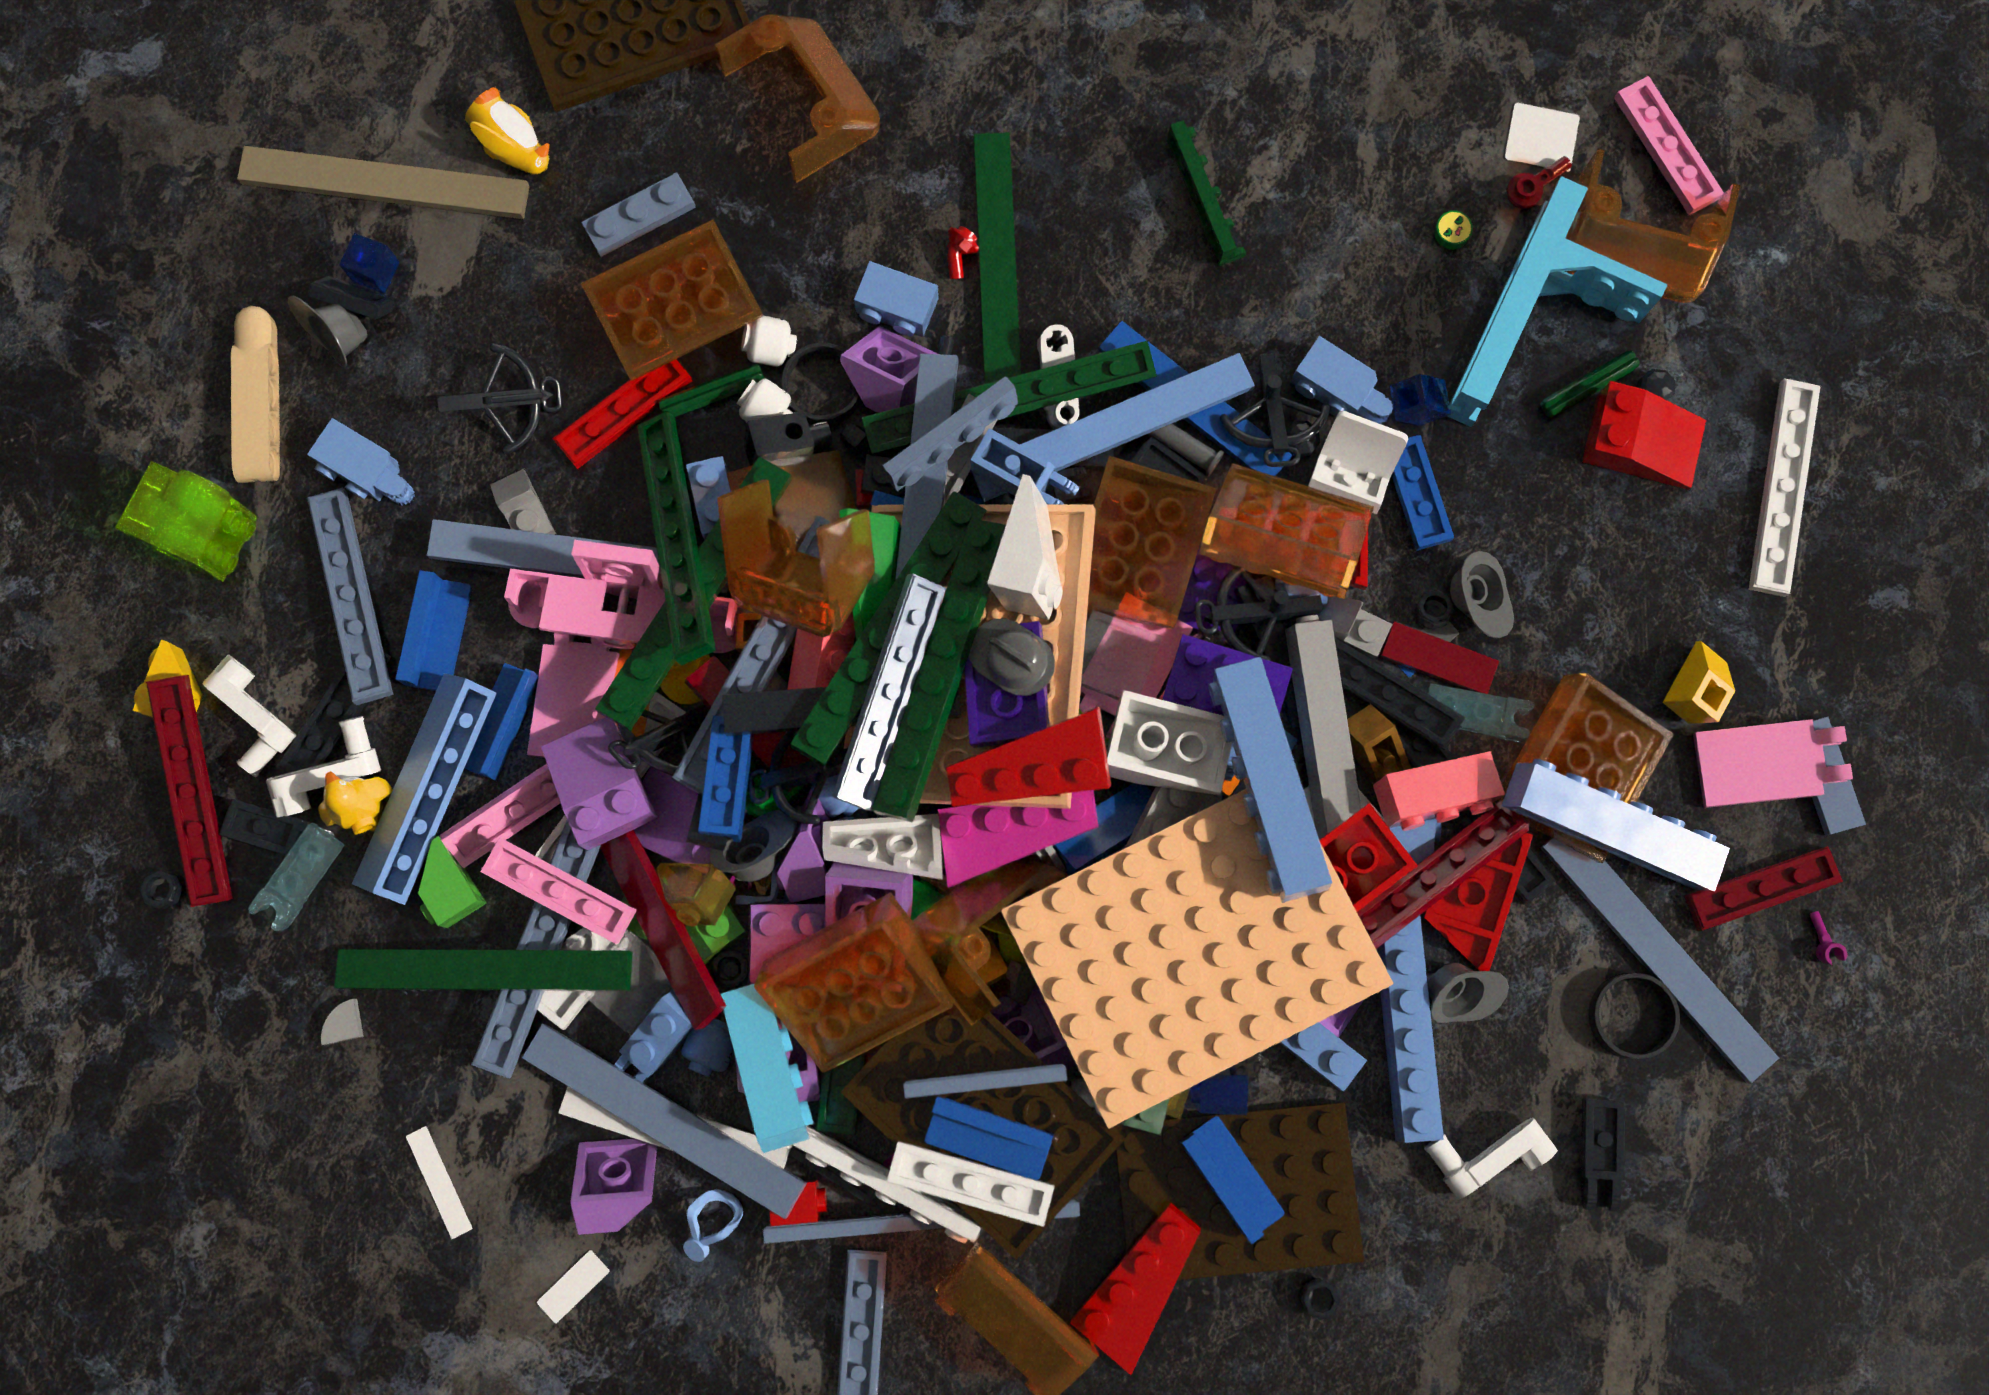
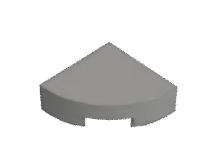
[321,999,364,1045]

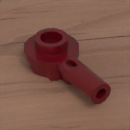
[1507,156,1572,209]

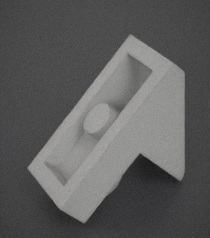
[491,469,556,535]
[1319,595,1392,660]

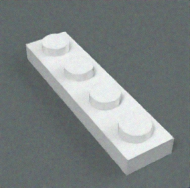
[887,1141,1055,1227]

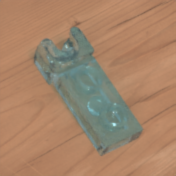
[1428,683,1534,742]
[248,823,345,931]

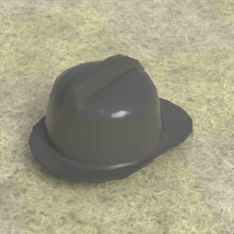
[288,296,367,367]
[1450,551,1514,638]
[969,618,1055,696]
[710,810,796,882]
[1427,963,1509,1023]

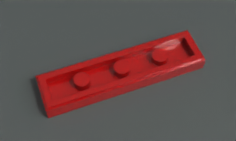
[553,350,693,469]

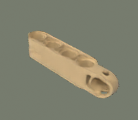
[231,306,280,483]

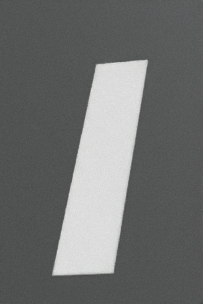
[406,1126,473,1239]

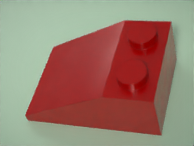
[1582,381,1706,490]
[1319,803,1418,912]

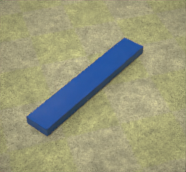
[1098,321,1292,485]

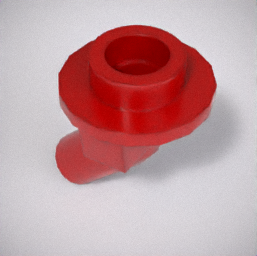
[947,226,979,279]

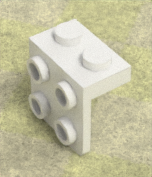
[1307,411,1408,514]

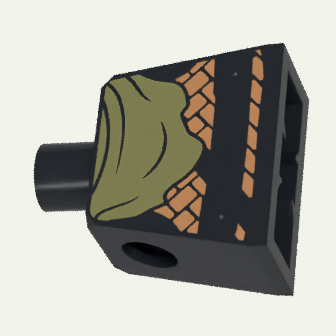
[744,412,832,470]

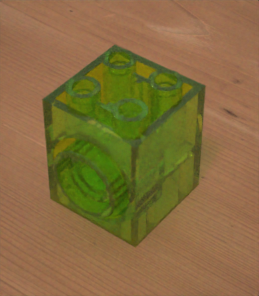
[115,461,258,582]

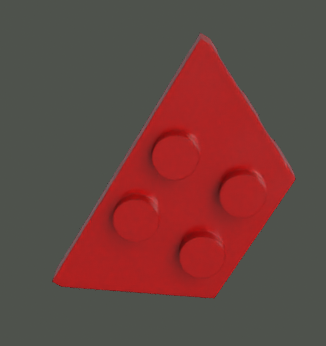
[1423,833,1533,971]

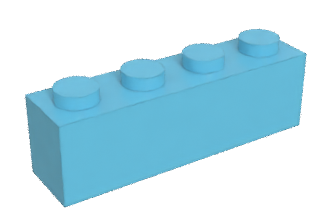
[721,981,813,1153]

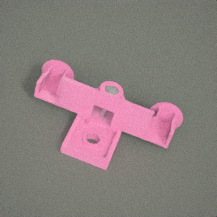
[504,540,743,653]

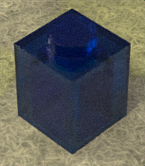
[339,233,400,294]
[1390,374,1451,426]
[1190,1072,1249,1115]

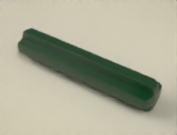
[1540,350,1640,418]
[659,364,764,417]

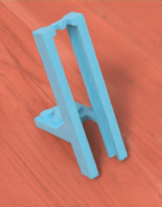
[1445,176,1668,427]

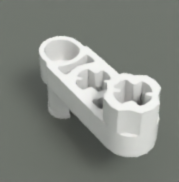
[1037,324,1080,429]
[202,655,297,777]
[266,716,381,817]
[1424,1118,1558,1199]

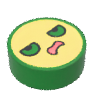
[1434,210,1473,249]

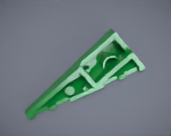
[839,508,901,641]

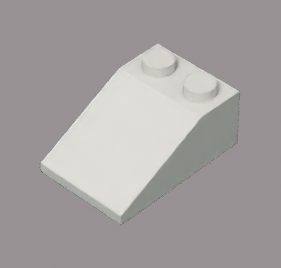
[987,474,1062,620]
[1106,690,1232,795]

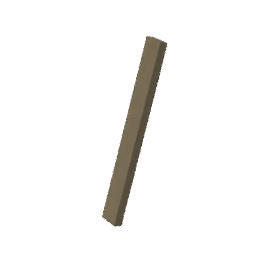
[237,146,530,219]

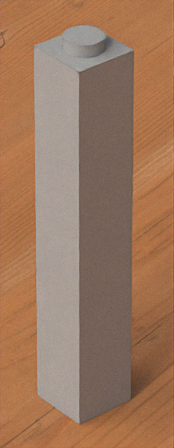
[1285,615,1361,839]

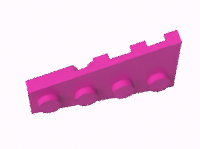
[938,790,1098,887]

